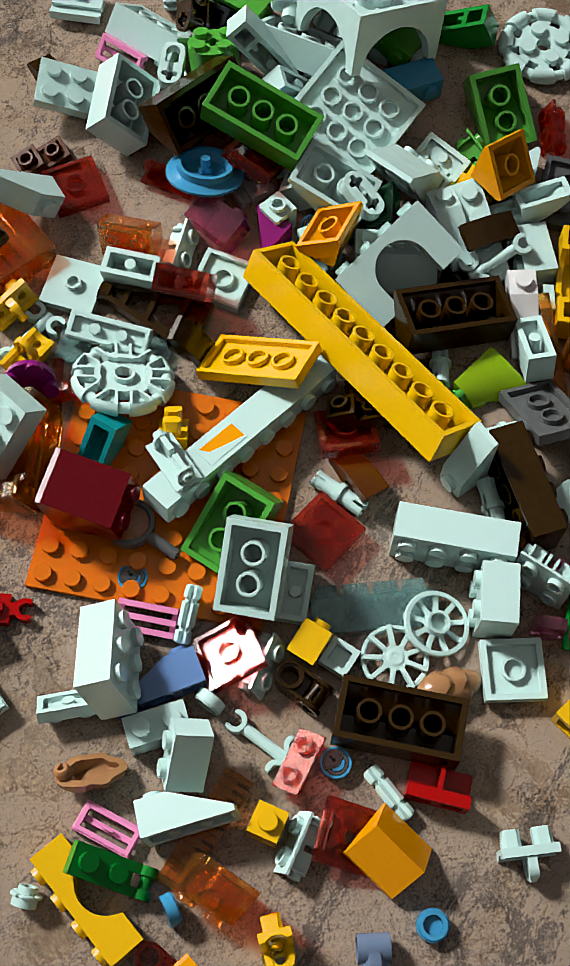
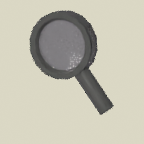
[109,499,181,560]

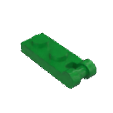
[62,840,160,903]

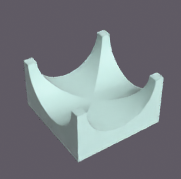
[294,0,447,77]

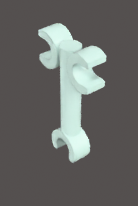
[457,232,533,279]
[0,301,67,361]
[225,709,307,785]

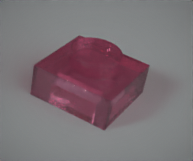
[530,614,568,641]

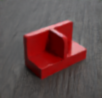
[403,762,473,815]

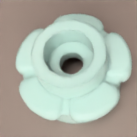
[10,883,43,910]

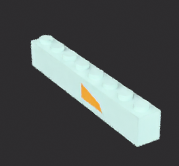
[142,354,337,523]

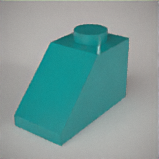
[77,412,133,466]

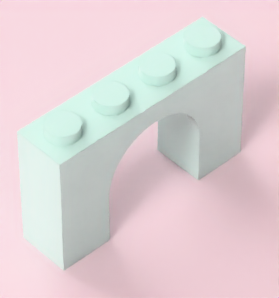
[334,200,464,327]

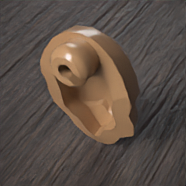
[417,666,482,703]
[53,753,128,793]

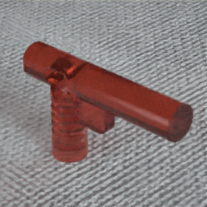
[51,358,79,414]

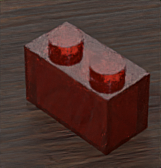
[151,262,218,303]

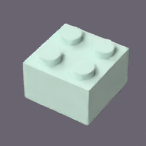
[468,560,521,639]

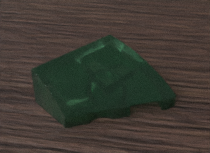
[348,181,401,246]

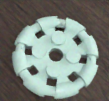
[498,8,570,85]
[70,343,175,417]

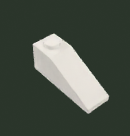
[503,269,539,360]

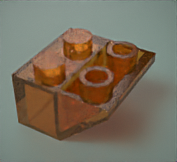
[97,213,163,256]

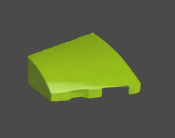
[452,346,527,410]

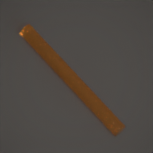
[538,292,569,397]

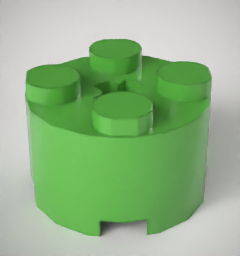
[187,26,241,72]

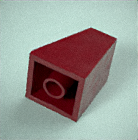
[34,448,140,541]

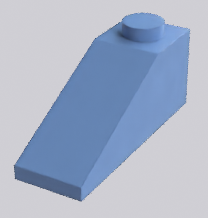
[118,645,207,720]

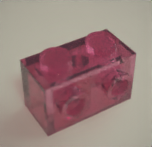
[184,196,251,254]

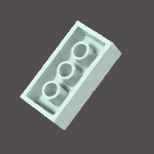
[389,501,521,573]

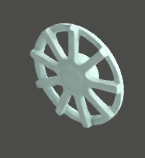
[403,590,469,658]
[360,624,429,688]

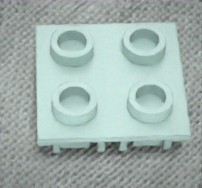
[515,543,570,610]

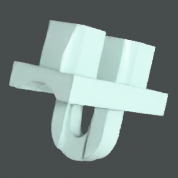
[496,825,562,883]

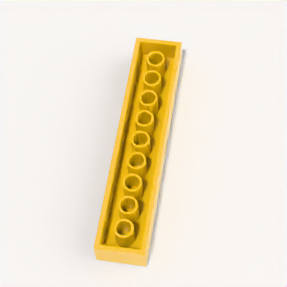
[243,241,482,462]

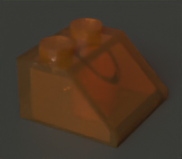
[172,852,261,928]

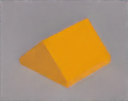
[470,129,536,201]
[295,201,363,267]
[343,803,432,899]

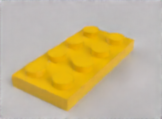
[195,334,322,389]

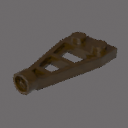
[96,280,214,347]

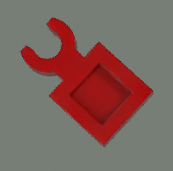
[0,593,34,627]

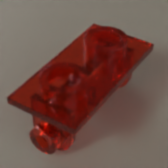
[538,99,567,157]
[140,158,191,200]
[271,728,327,799]

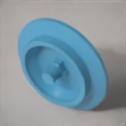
[166,146,244,199]

